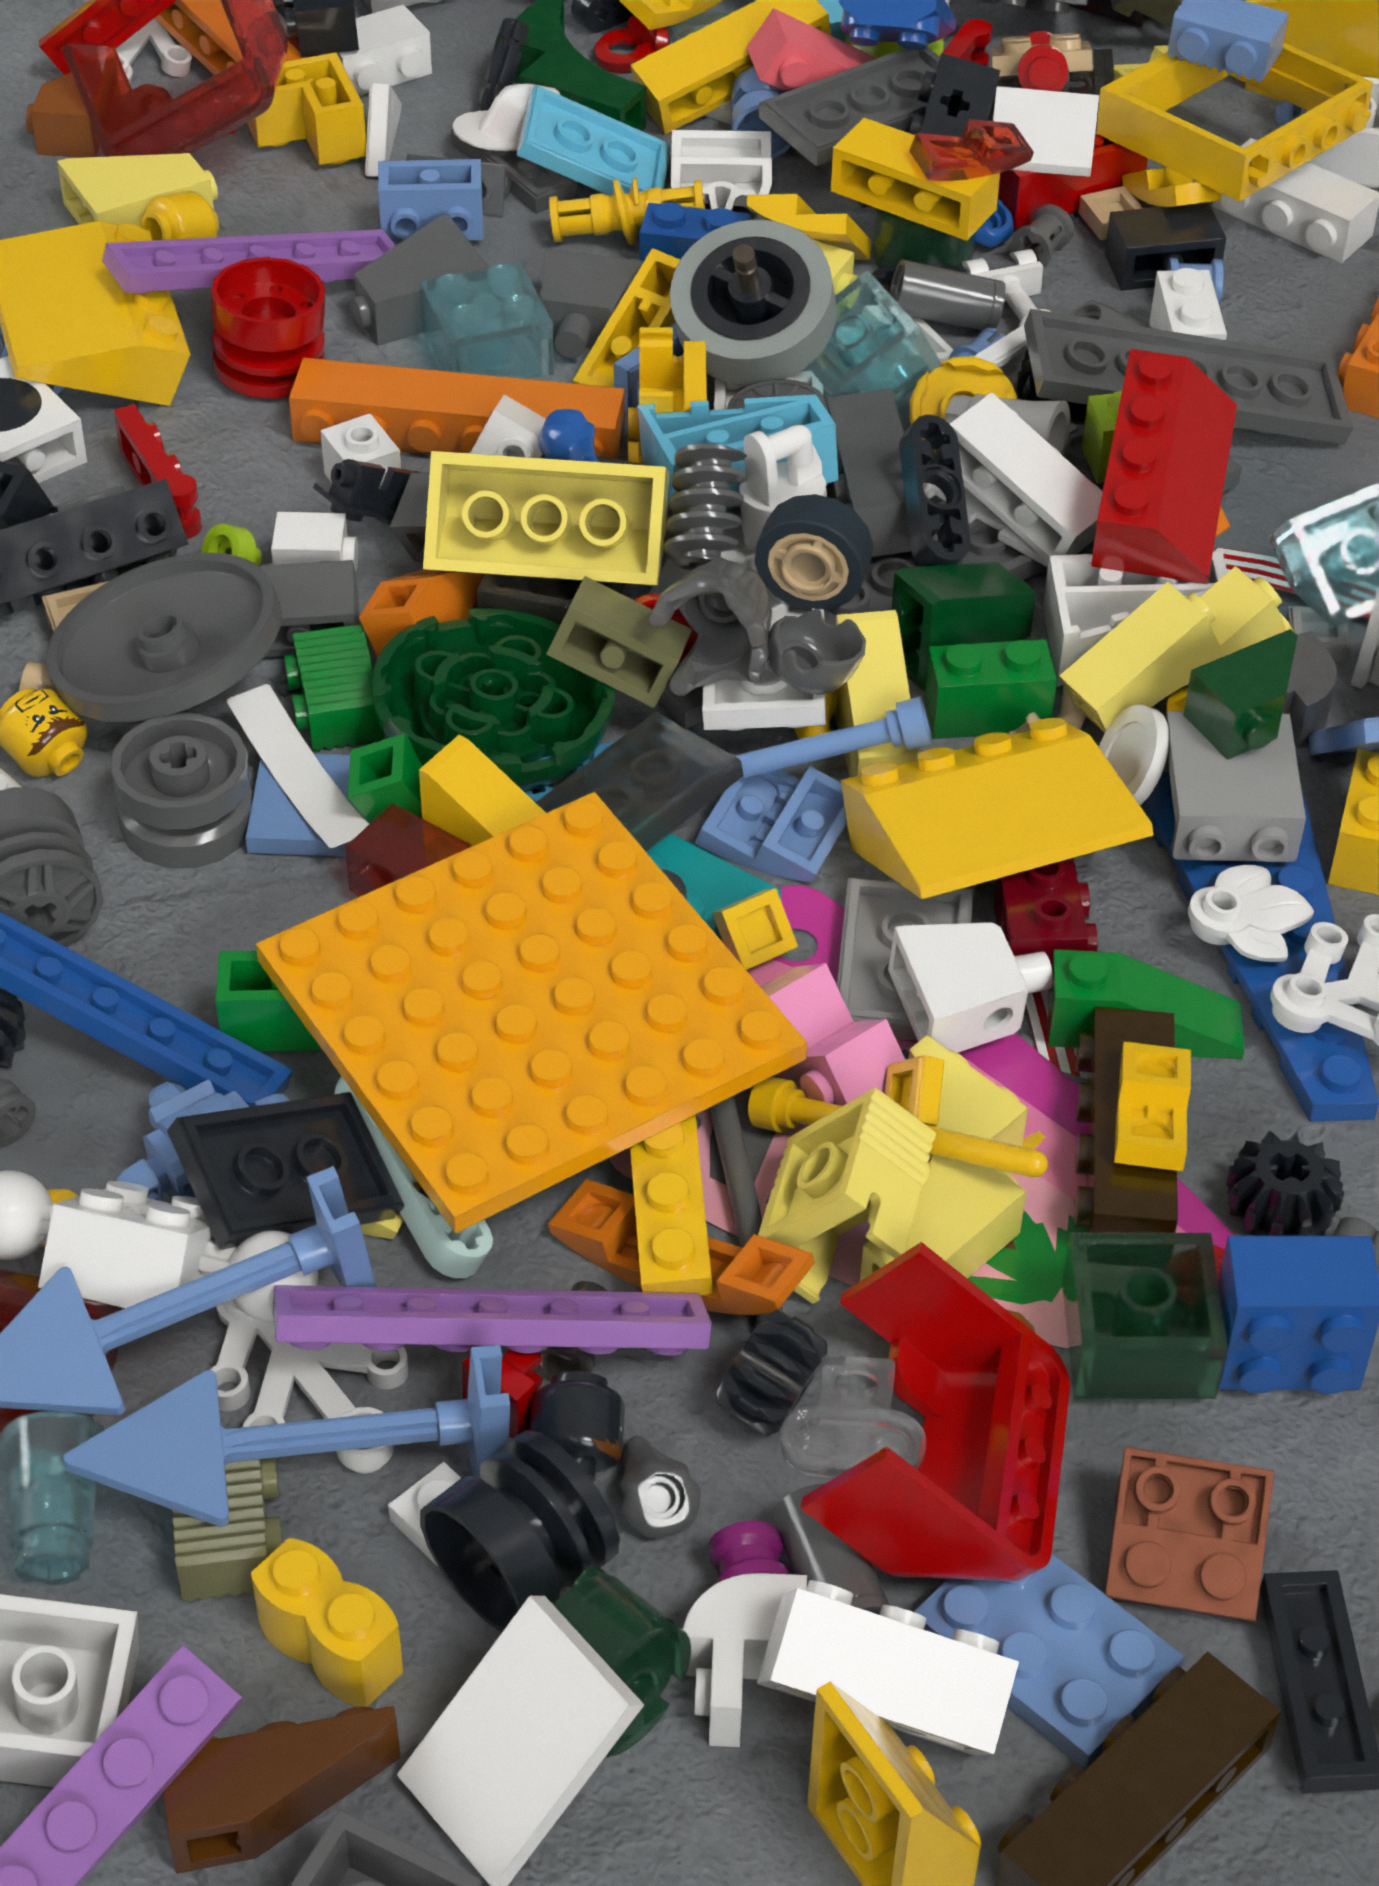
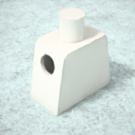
[888,922,1053,1053]

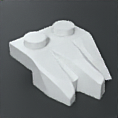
[671,130,772,212]

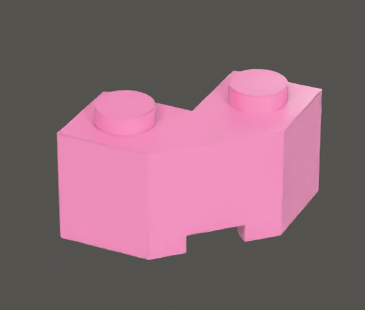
[761,963,905,1106]

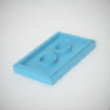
[517,85,670,195]

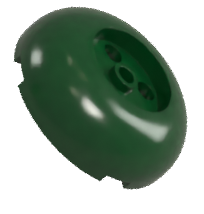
[372,608,615,791]

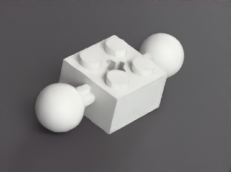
[0,1170,318,1322]

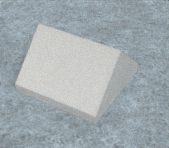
[989,86,1099,177]

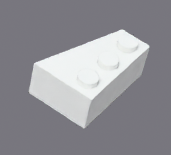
[923,392,1103,567]
[1043,551,1227,686]

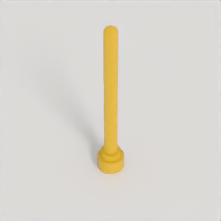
[748,1076,1048,1178]

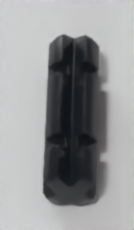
[477,18,529,111]

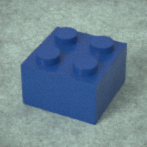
[1210,1236,1379,1394]

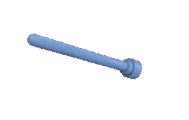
[642,697,932,800]

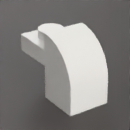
[681,1573,807,1747]

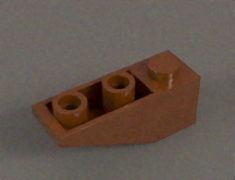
[163,1706,401,1874]

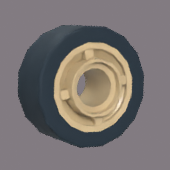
[754,494,874,611]

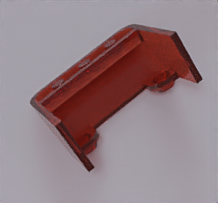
[62,0,288,157]

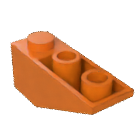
[359,569,491,658]

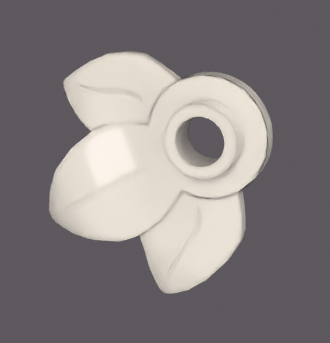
[1188,865,1314,962]

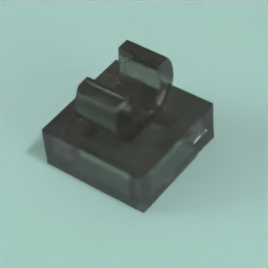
[1068,49,1115,118]

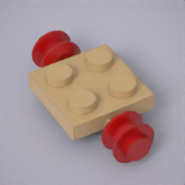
[991,31,1093,92]

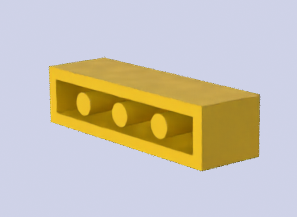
[631,0,831,135]

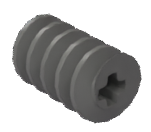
[664,443,747,571]

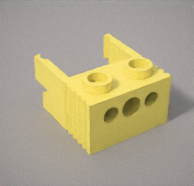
[758,1087,936,1304]

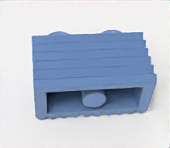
[1167,0,1289,83]

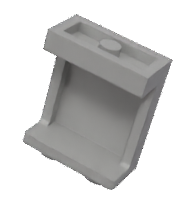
[1163,711,1306,862]

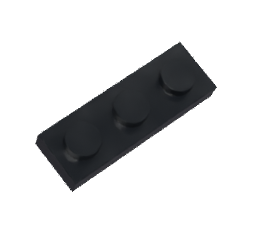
[1260,1570,1379,1794]

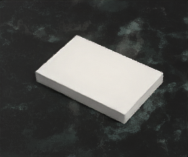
[397,1595,644,1886]

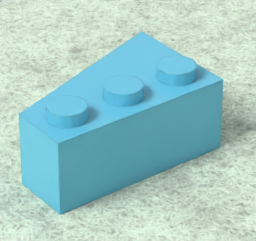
[637,394,838,515]

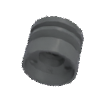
[0,787,103,946]

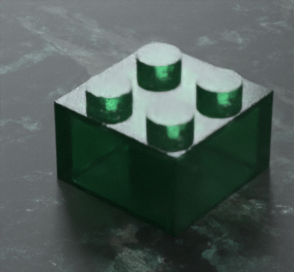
[1062,1233,1228,1399]

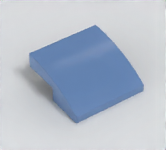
[694,751,847,882]

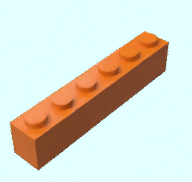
[289,358,625,463]

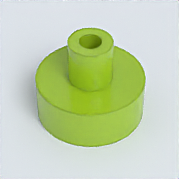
[201,524,262,566]

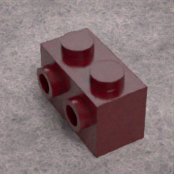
[994,858,1098,967]

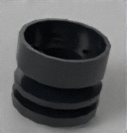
[420,1430,620,1632]

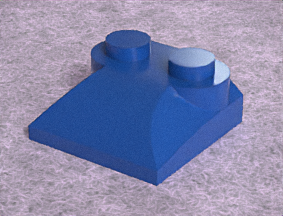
[839,0,957,50]

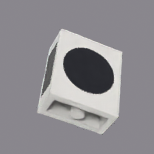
[0,356,87,483]

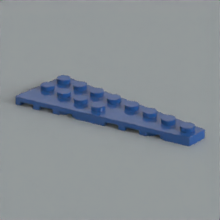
[1141,772,1379,1122]

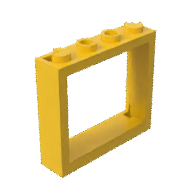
[1096,43,1373,202]

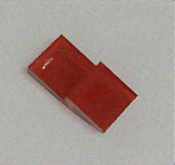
[909,119,1034,181]

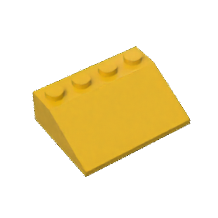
[0,221,191,406]
[840,718,1153,899]

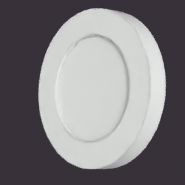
[1099,704,1169,806]

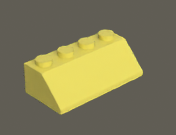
[423,451,670,586]

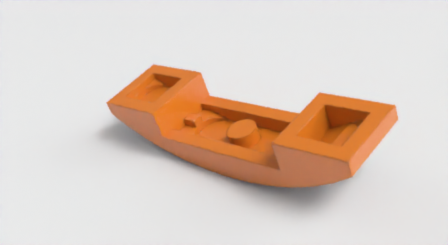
[548,1179,815,1315]

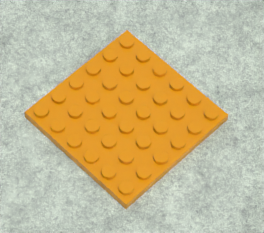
[256,792,807,1234]

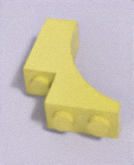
[1059,566,1294,733]
[860,1035,1028,1281]

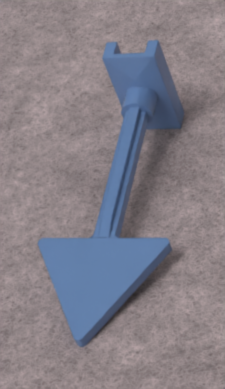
[0,1166,376,1415]
[63,1344,510,1527]

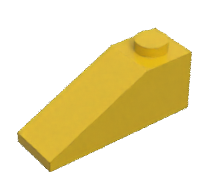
[573,248,680,387]

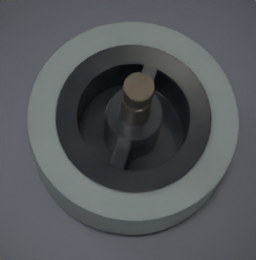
[670,220,837,385]

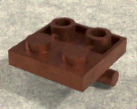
[1104,1447,1274,1622]

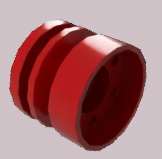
[211,257,325,399]

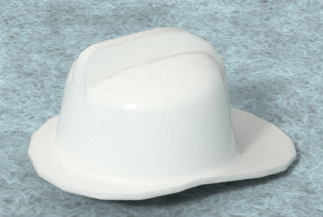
[452,84,560,151]

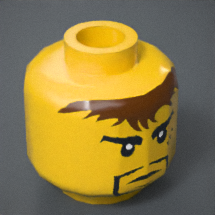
[0,688,88,778]

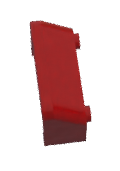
[800,1242,1070,1581]

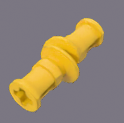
[549,177,705,245]

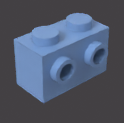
[378,159,484,243]

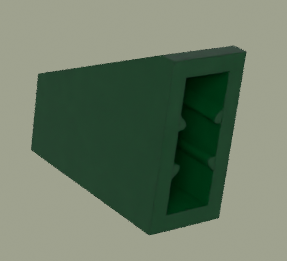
[891,562,1036,692]

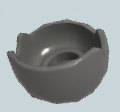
[767,609,866,695]

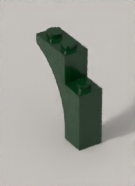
[495,0,646,131]

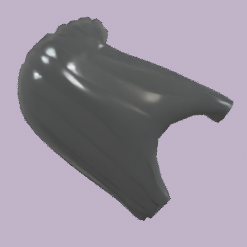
[649,560,772,696]

